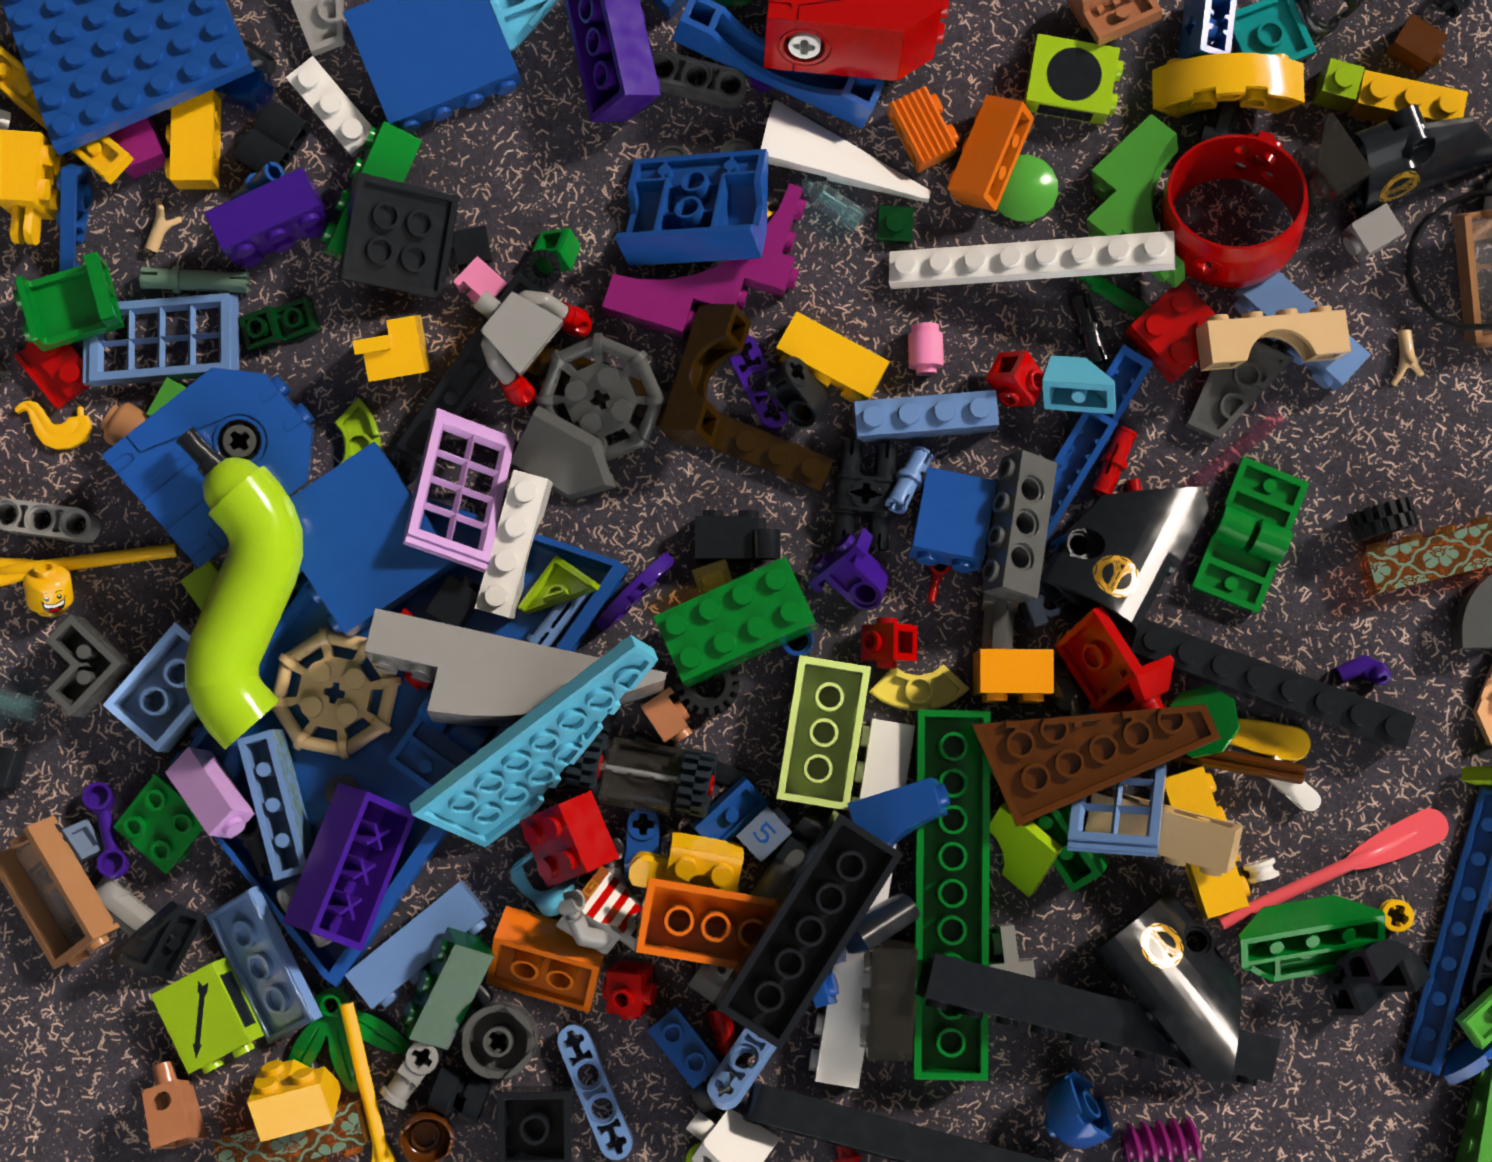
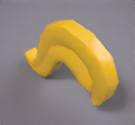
[14,401,93,451]

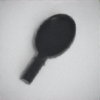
[1048,657,1091,716]

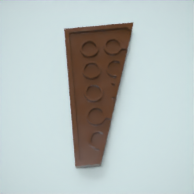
[971,704,1221,826]

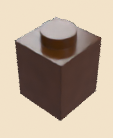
[1385,14,1448,75]

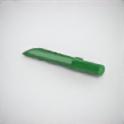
[1075,275,1151,319]

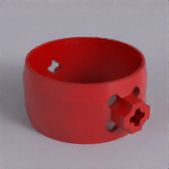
[1160,130,1309,288]

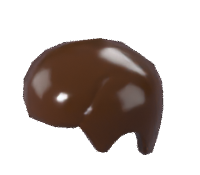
[398,1109,455,1162]

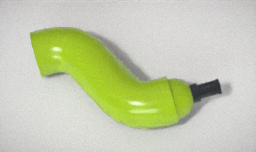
[176,427,303,750]

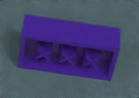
[282,783,415,952]

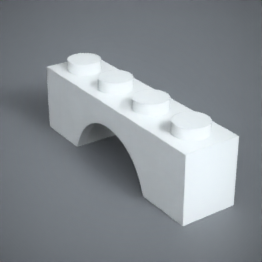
[475,470,553,619]

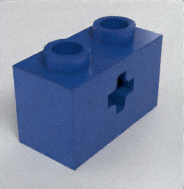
[1178,0,1237,59]
[647,1004,722,1089]

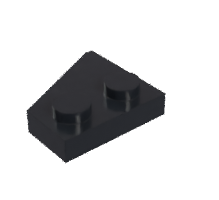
[109,901,206,980]

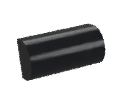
[845,892,921,954]

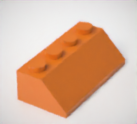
[634,877,778,969]

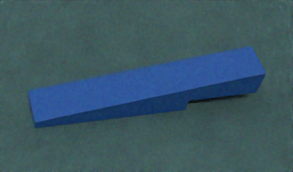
[1046,345,1154,542]

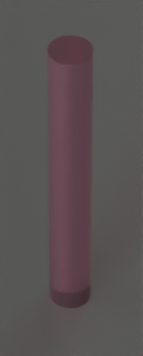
[1194,411,1284,487]

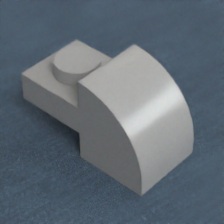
[989,923,1036,978]

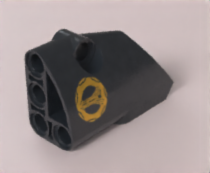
[1334,104,1492,216]
[1039,487,1209,638]
[1091,889,1241,1083]

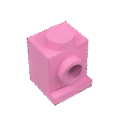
[453,256,508,304]

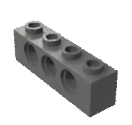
[982,450,1057,604]

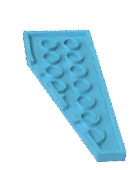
[409,635,658,848]

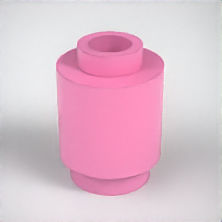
[908,322,944,376]

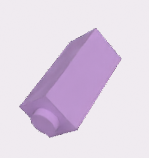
[165,747,255,839]

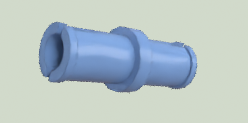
[885,446,933,514]

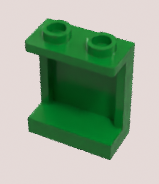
[13,251,125,352]

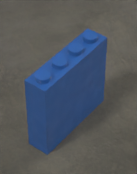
[343,0,522,134]
[290,442,459,637]

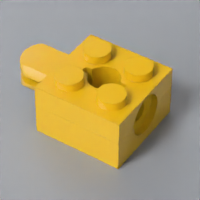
[0,129,67,246]
[629,831,744,892]

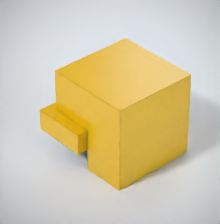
[352,315,431,382]

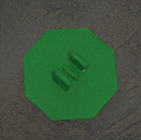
[1170,685,1240,759]

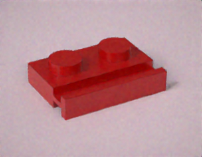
[13,342,91,410]

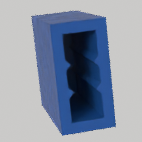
[909,467,998,573]

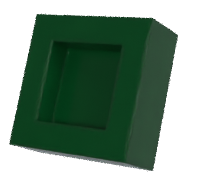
[876,205,914,244]

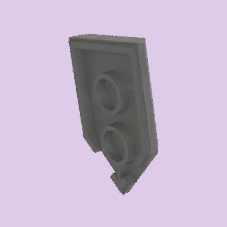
[510,406,617,500]

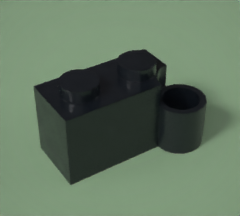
[695,510,781,563]

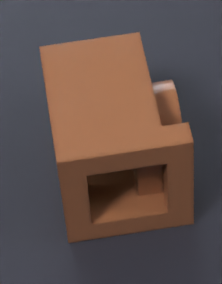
[641,687,693,745]

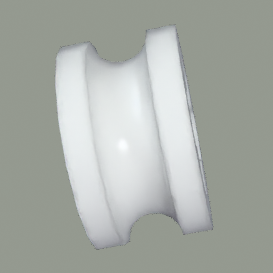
[1243,857,1280,884]

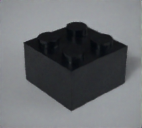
[497,1085,575,1162]

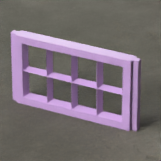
[403,408,515,573]

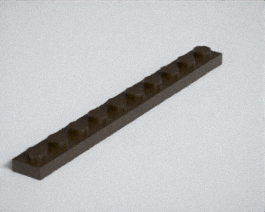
[525,343,834,493]

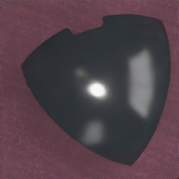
[1327,940,1431,1015]

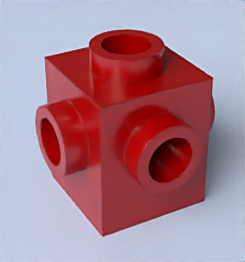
[985,350,1044,407]
[861,617,917,669]
[602,960,657,1020]

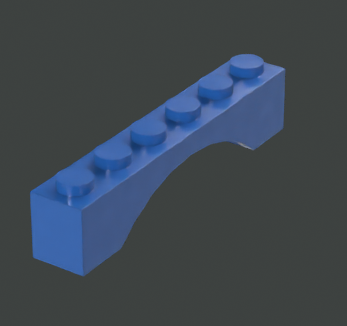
[672,0,885,128]

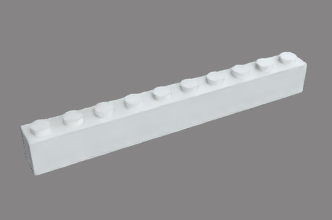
[808,718,915,1089]

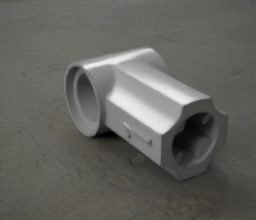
[95,876,157,936]

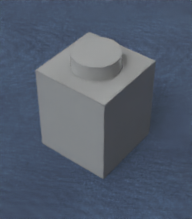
[1342,203,1405,262]

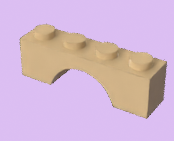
[1195,306,1351,371]

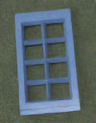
[83,293,239,387]
[1067,708,1167,857]

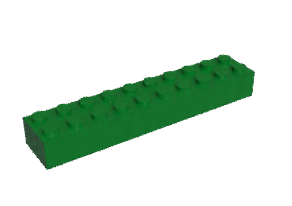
[911,709,991,1081]

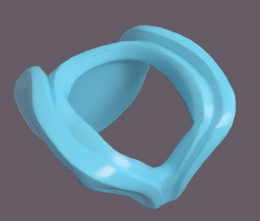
[510,851,576,917]

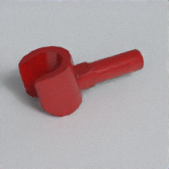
[927,565,951,604]

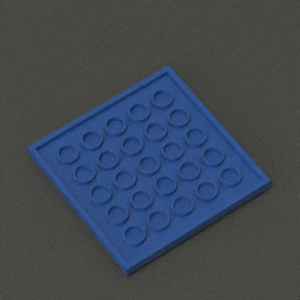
[1,0,255,156]

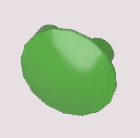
[997,155,1058,223]

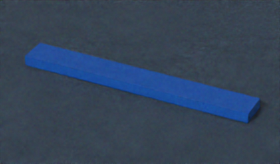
[1401,786,1492,1076]

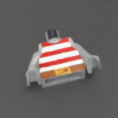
[555,838,642,954]

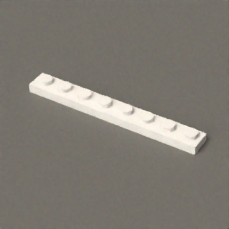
[889,231,1175,289]

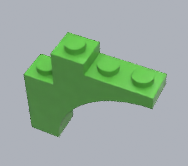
[1086,114,1185,288]

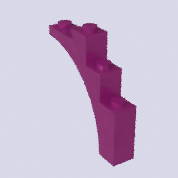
[602,184,807,339]

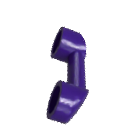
[82,782,130,880]

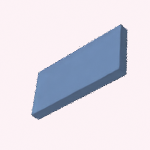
[205,885,323,1045]

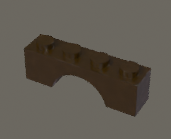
[660,304,751,447]

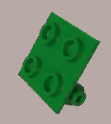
[113,773,204,875]

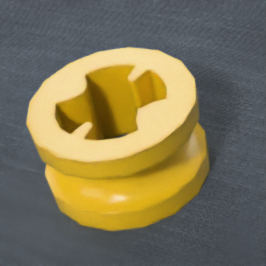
[1378,899,1414,932]

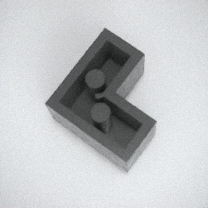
[45,614,134,718]

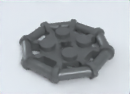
[535,333,667,462]

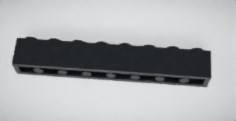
[1127,619,1417,751]

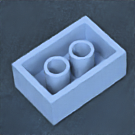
[103,622,199,753]

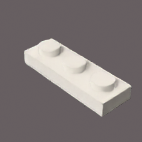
[286,56,371,158]

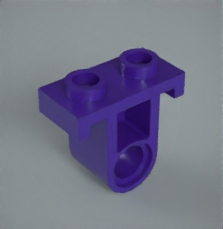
[808,527,889,611]

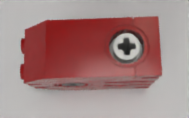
[764,0,949,81]

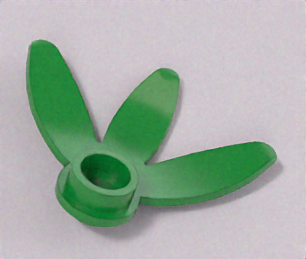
[288,987,409,1092]

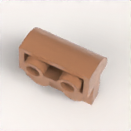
[1067,0,1163,47]

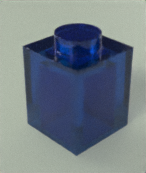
[214,68,274,112]

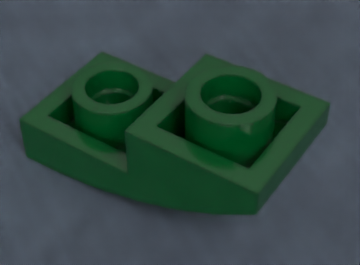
[238,296,321,352]

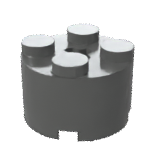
[462,1000,539,1079]

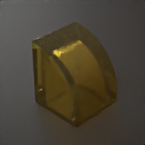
[691,559,732,595]

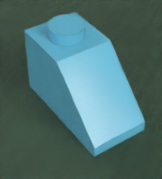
[1042,355,1116,414]

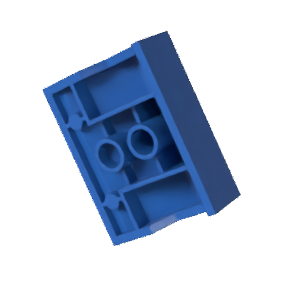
[615,149,768,266]

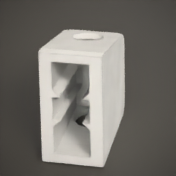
[686,1110,780,1162]

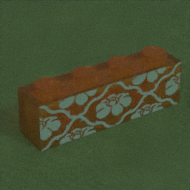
[1357,515,1492,597]
[212,1097,371,1162]

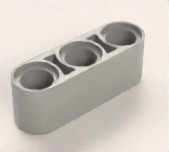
[0,498,101,543]

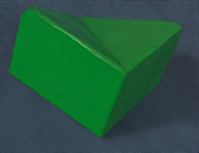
[532,228,580,274]

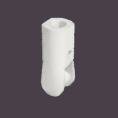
[1266,755,1321,811]

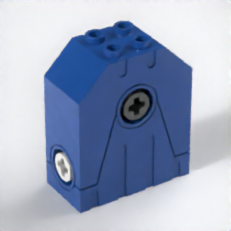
[101,368,315,569]

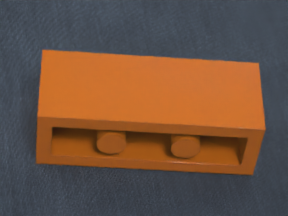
[947,95,1035,212]

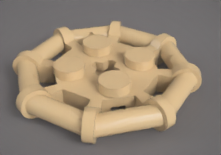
[270,627,402,760]

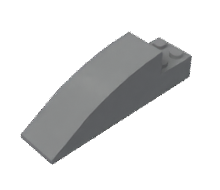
[364,608,667,727]

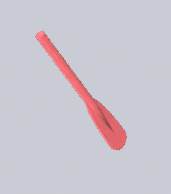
[1217,808,1449,930]

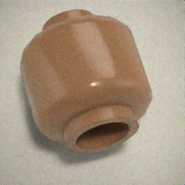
[100,403,150,446]

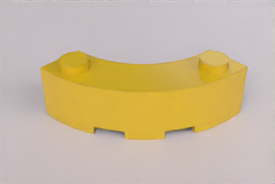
[1152,53,1305,118]

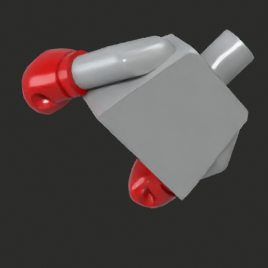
[474,290,592,407]

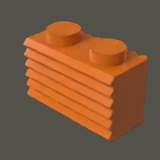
[887,86,959,173]

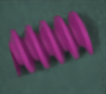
[1121,1116,1202,1162]

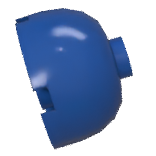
[1044,1071,1114,1149]

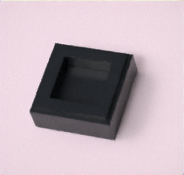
[453,225,493,268]

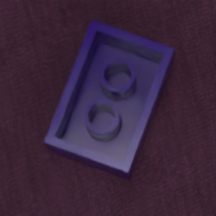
[204,167,333,268]

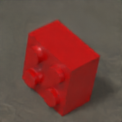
[1124,281,1216,384]
[519,791,619,888]

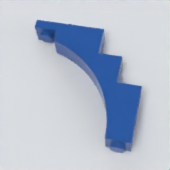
[813,777,950,1008]

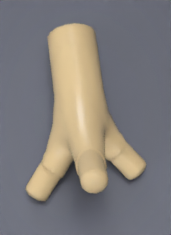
[144,198,182,253]
[1390,330,1425,386]

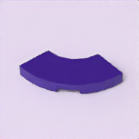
[594,552,675,631]

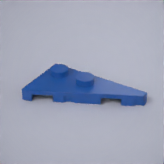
[56,159,93,272]

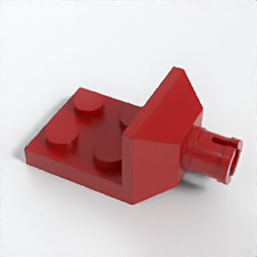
[1054,606,1174,713]

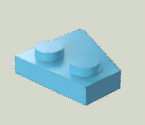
[489,0,559,52]

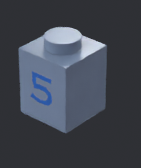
[736,806,792,862]

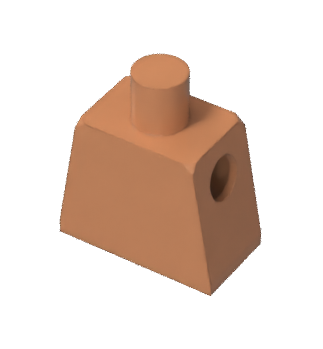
[142,1061,208,1149]

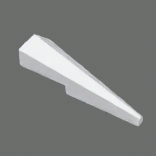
[761,100,931,203]

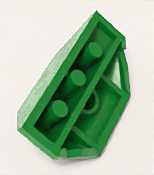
[1238,895,1385,982]

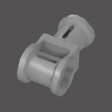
[379,1041,443,1110]

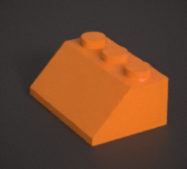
[486,906,606,1013]

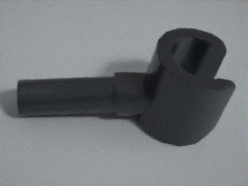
[458,982,494,1032]

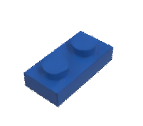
[691,775,770,841]

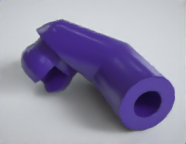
[1334,655,1391,686]

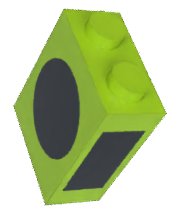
[1023,34,1124,125]
[151,957,264,1074]

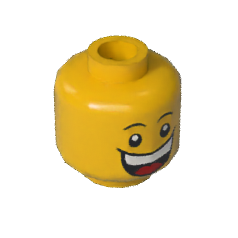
[23,562,74,617]

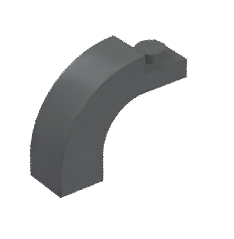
[1451,571,1492,650]

